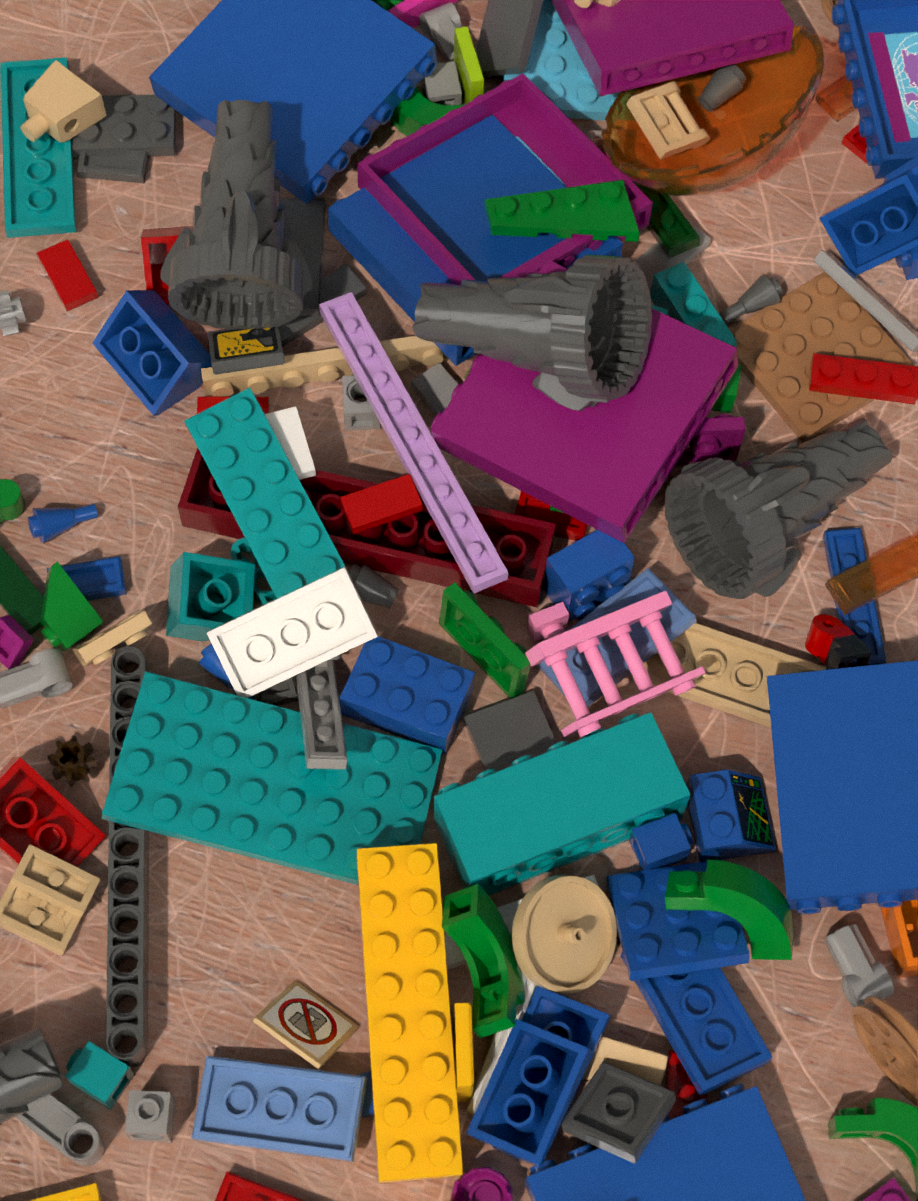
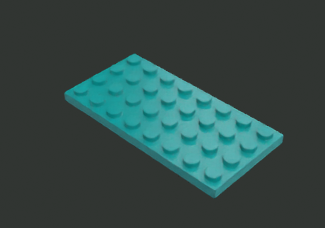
[102,672,442,885]

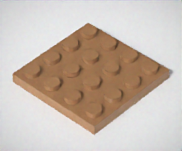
[729,271,915,443]

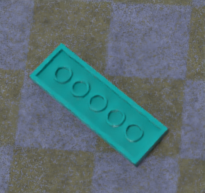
[0,57,76,238]
[184,388,352,598]

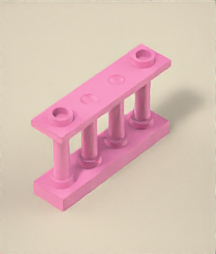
[525,590,706,738]

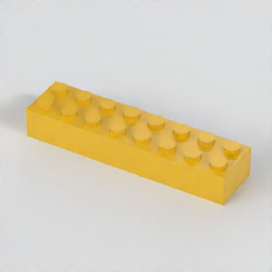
[356,843,463,1184]

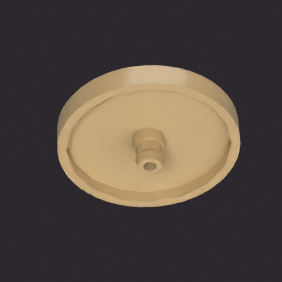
[512,875,617,994]

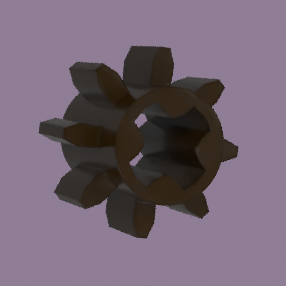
[47,736,98,787]

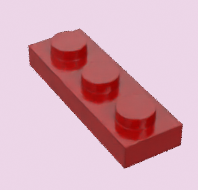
[809,353,918,405]

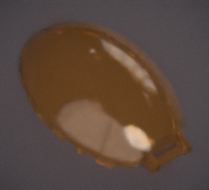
[602,26,824,196]

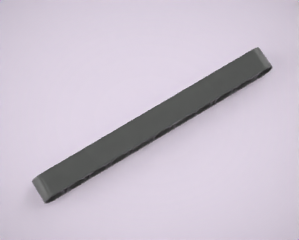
[106,646,149,1068]

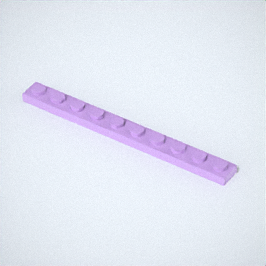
[319,292,508,594]

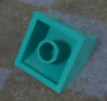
[166,552,255,641]

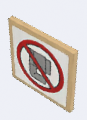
[253,981,359,1069]

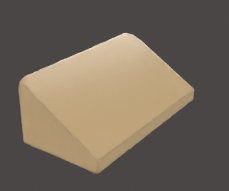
[582,1036,668,1086]

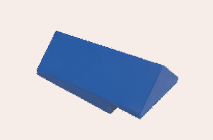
[819,165,918,276]
[466,986,611,1167]

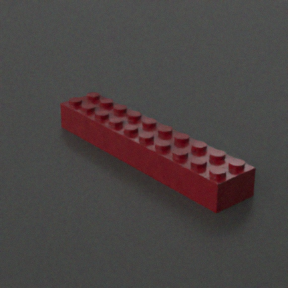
[178,447,556,608]

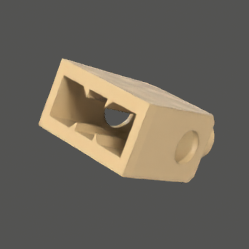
[20,60,107,142]

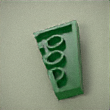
[484,180,639,242]

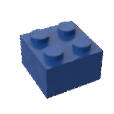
[543,530,635,622]

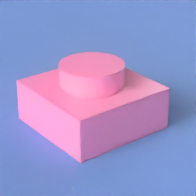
[527,602,569,642]

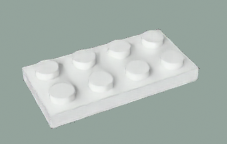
[207,566,378,698]

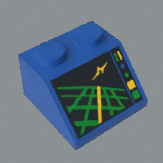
[686,770,776,862]

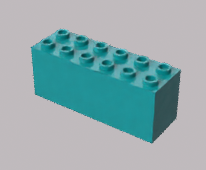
[434,712,691,896]

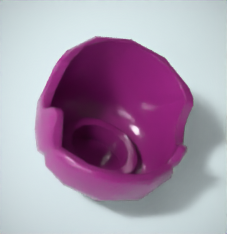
[450,1167,514,1201]

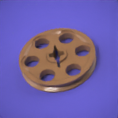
[851,996,918,1106]

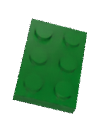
[439,582,531,699]

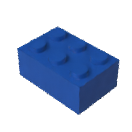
[339,636,475,755]

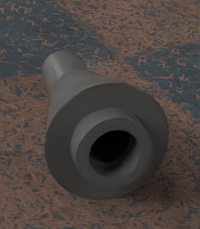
[720,274,783,324]

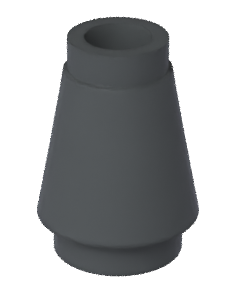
[697,64,746,112]
[349,563,399,609]

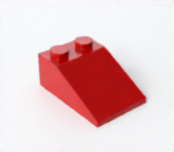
[0,757,106,867]

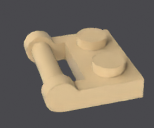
[626,81,710,160]
[72,610,152,668]

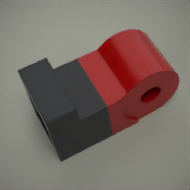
[805,614,872,670]

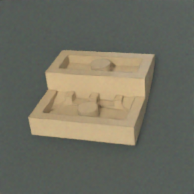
[0,844,100,956]

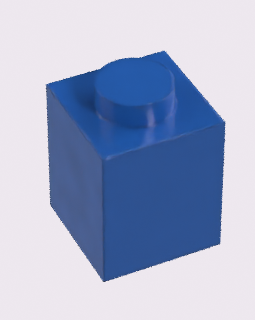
[629,813,693,871]

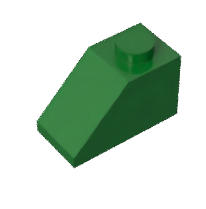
[41,561,103,652]

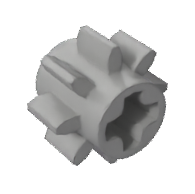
[0,290,27,336]

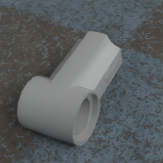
[419,2,461,62]
[0,648,73,709]
[824,924,894,1007]

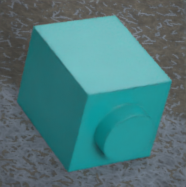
[65,1041,134,1109]

